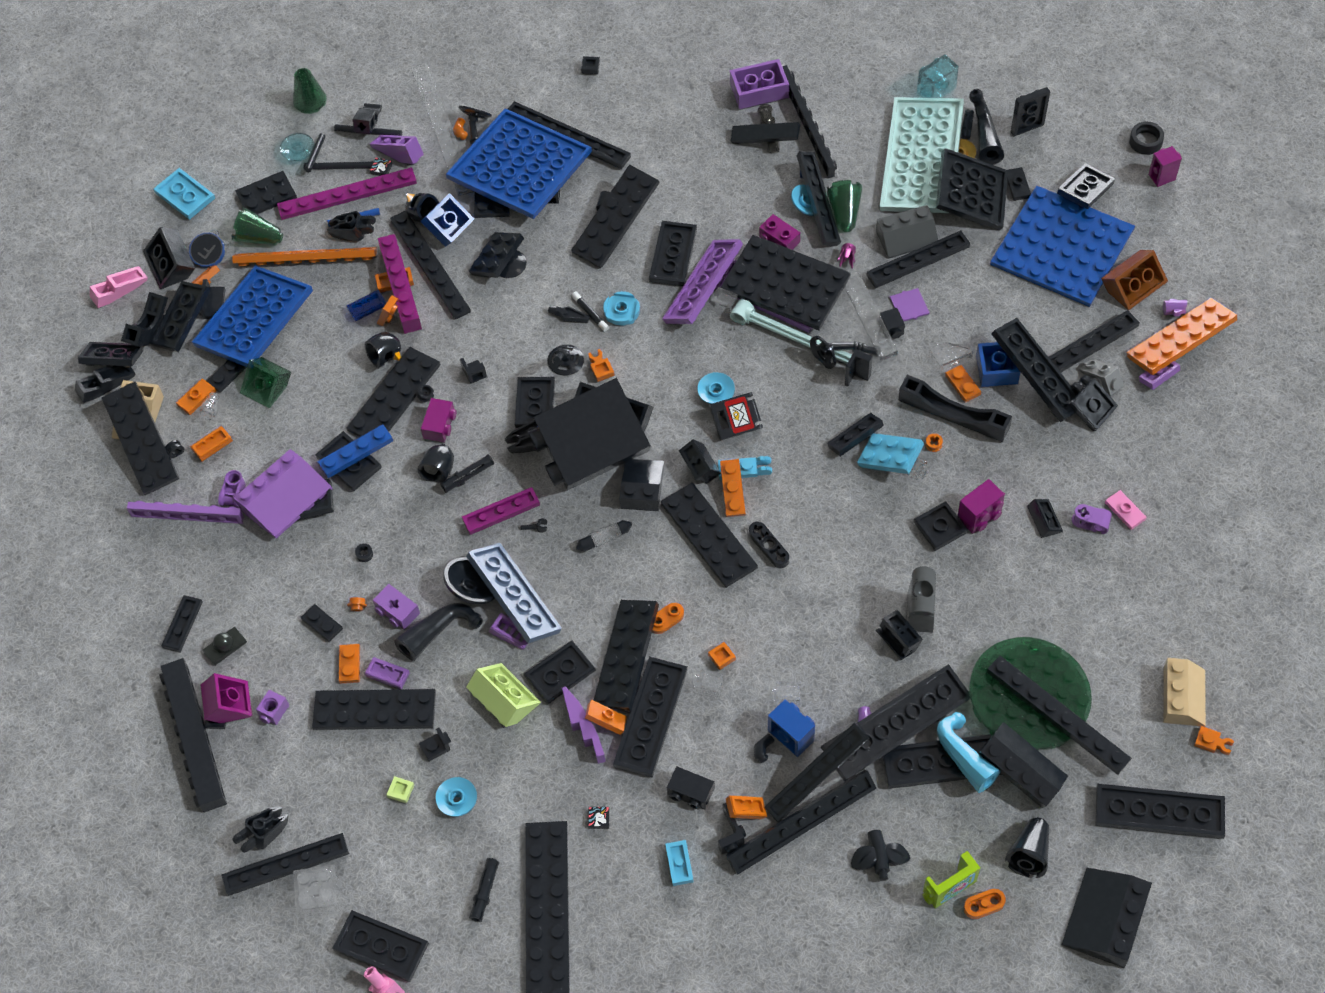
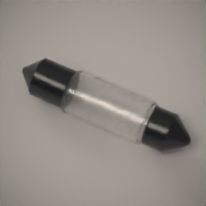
[576,520,632,552]

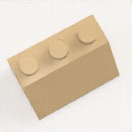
[1163,658,1206,727]

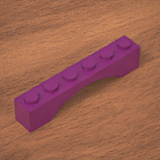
[378,234,422,334]

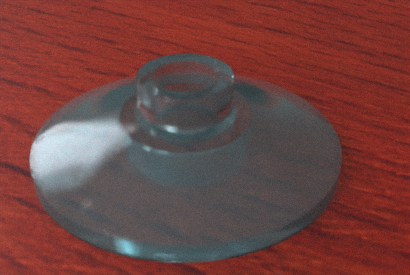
[280,133,315,161]

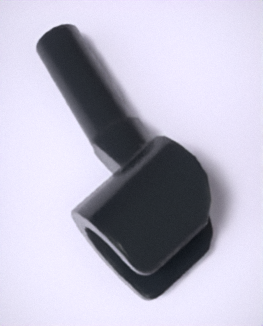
[521,518,547,533]

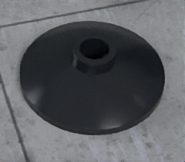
[499,250,527,278]

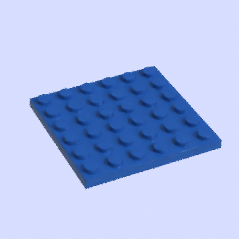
[446,109,592,219]
[990,186,1135,307]

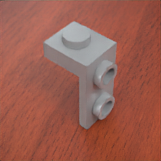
[1080,359,1124,396]

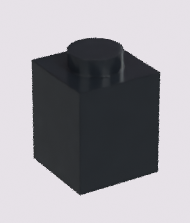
[879,308,905,339]

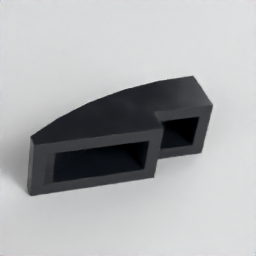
[75,366,135,403]

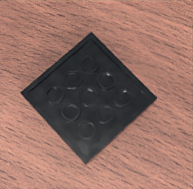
[936,148,1008,231]

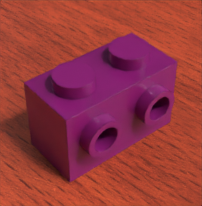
[1148,146,1182,187]
[759,214,801,250]
[421,398,457,443]

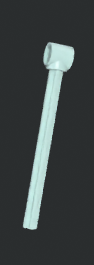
[730,299,852,364]

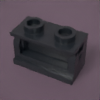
[679,439,721,484]
[876,610,923,660]
[666,766,715,810]

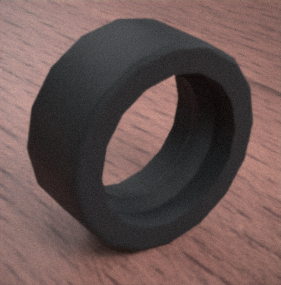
[1129,121,1164,155]

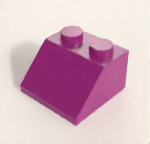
[200,673,252,723]

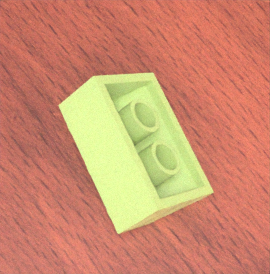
[466,663,541,727]

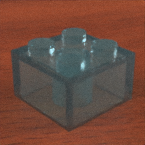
[917,54,959,98]

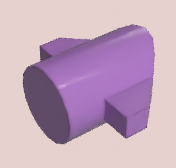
[1163,299,1187,316]

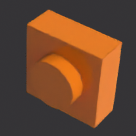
[708,642,736,670]

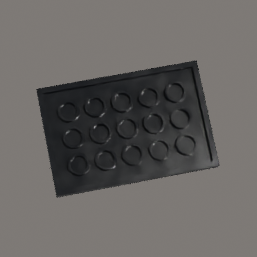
[721,235,851,331]

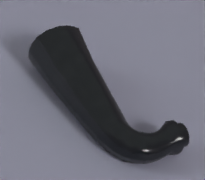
[969,89,1004,165]
[394,603,483,661]

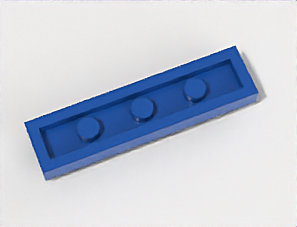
[318,425,393,478]

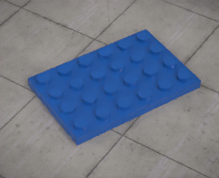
[192,265,313,369]

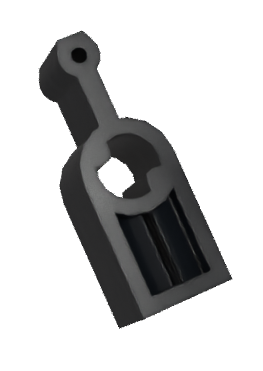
[353,103,382,134]

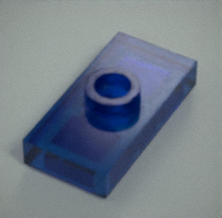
[346,290,387,322]

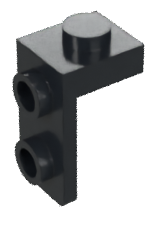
[718,803,746,854]

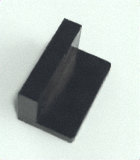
[200,279,226,319]
[845,349,873,387]

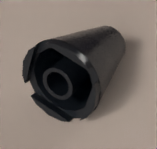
[1005,817,1049,878]

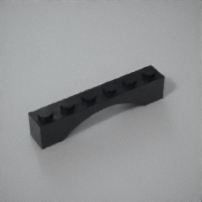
[898,374,1012,442]

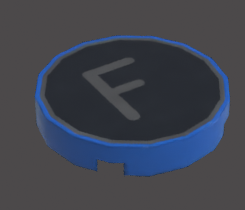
[189,233,225,268]

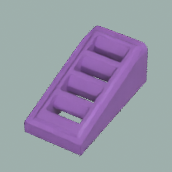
[489,613,528,650]

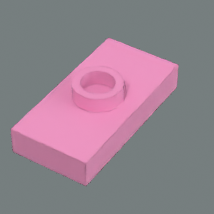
[1105,490,1146,530]

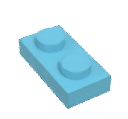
[665,840,694,886]

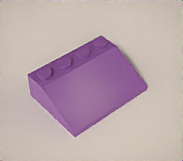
[234,449,332,539]

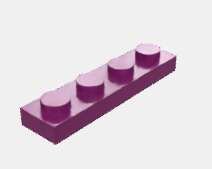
[462,487,540,535]

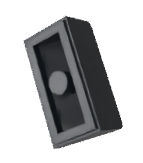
[1027,499,1063,538]

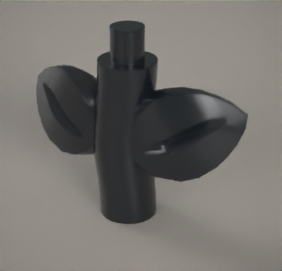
[851,830,911,881]

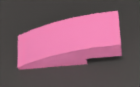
[90,266,148,308]

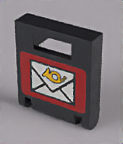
[709,392,763,441]

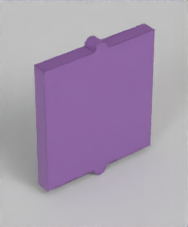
[890,288,930,321]

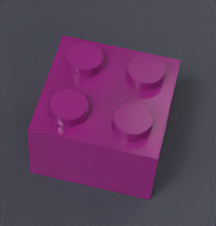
[957,479,1005,534]

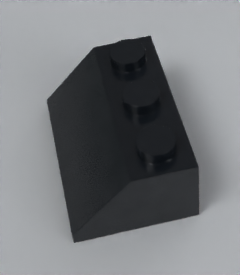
[143,227,195,289]

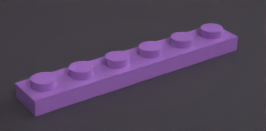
[127,501,244,524]

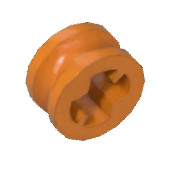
[925,433,943,452]

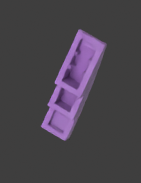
[562,687,606,764]

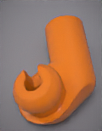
[453,118,468,140]

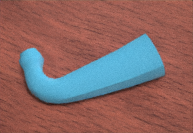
[937,712,1000,793]

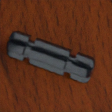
[961,109,974,140]

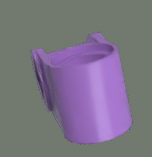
[218,470,246,508]
[1072,504,1112,534]

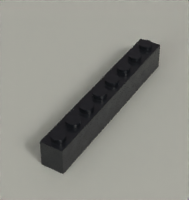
[159,658,227,813]

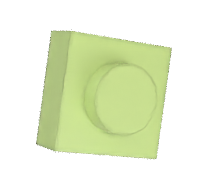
[387,776,414,804]

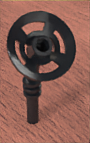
[458,105,492,145]
[810,336,885,369]
[548,345,584,376]

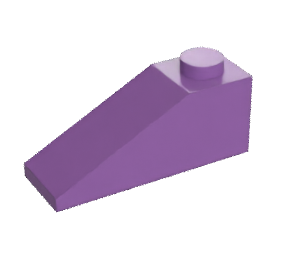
[370,135,424,164]

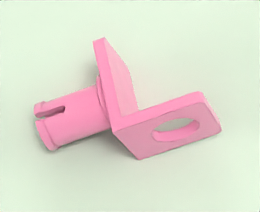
[363,966,405,993]

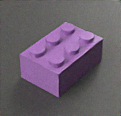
[730,59,789,109]

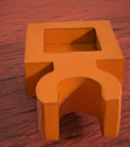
[588,349,615,382]
[1194,726,1234,755]

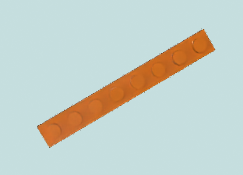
[232,247,377,266]

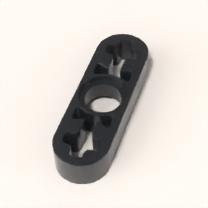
[749,521,789,568]

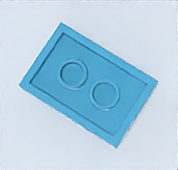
[154,168,215,220]
[857,433,924,474]

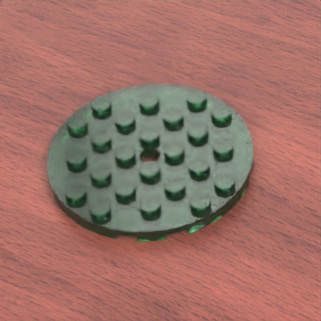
[969,637,1092,751]

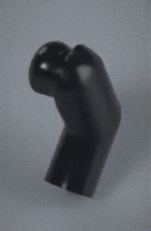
[754,733,774,763]

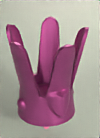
[837,243,856,269]

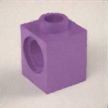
[256,690,289,725]

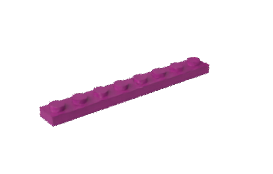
[277,167,417,220]

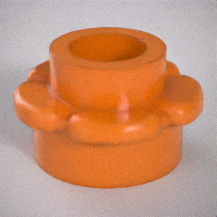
[347,597,367,611]

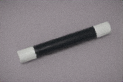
[571,292,609,332]

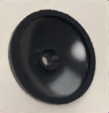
[443,557,495,604]

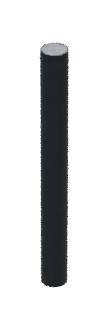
[334,124,402,136]
[304,161,373,170]

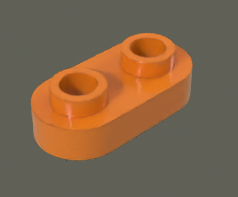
[652,603,684,634]
[964,889,1006,919]

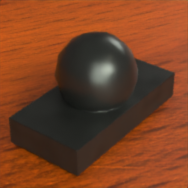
[203,626,247,666]

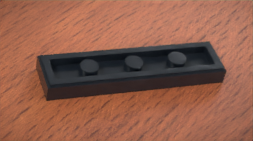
[730,122,800,144]

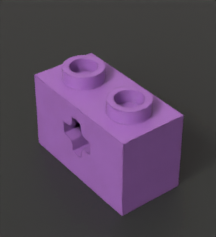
[373,584,420,630]

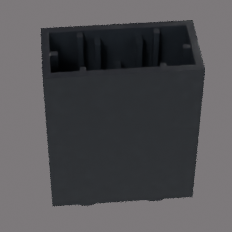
[528,377,651,491]

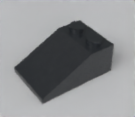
[619,459,664,511]

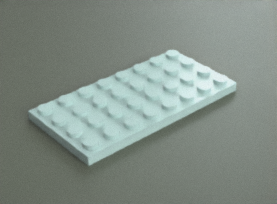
[880,97,964,213]

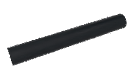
[305,133,326,173]

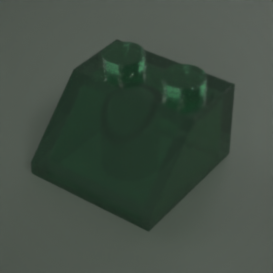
[240,357,291,408]

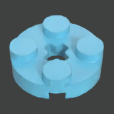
[603,291,640,326]

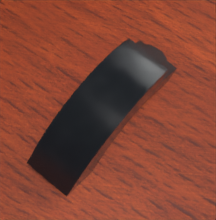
[121,292,168,347]

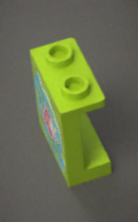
[922,851,980,909]

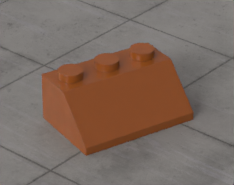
[1101,250,1168,310]

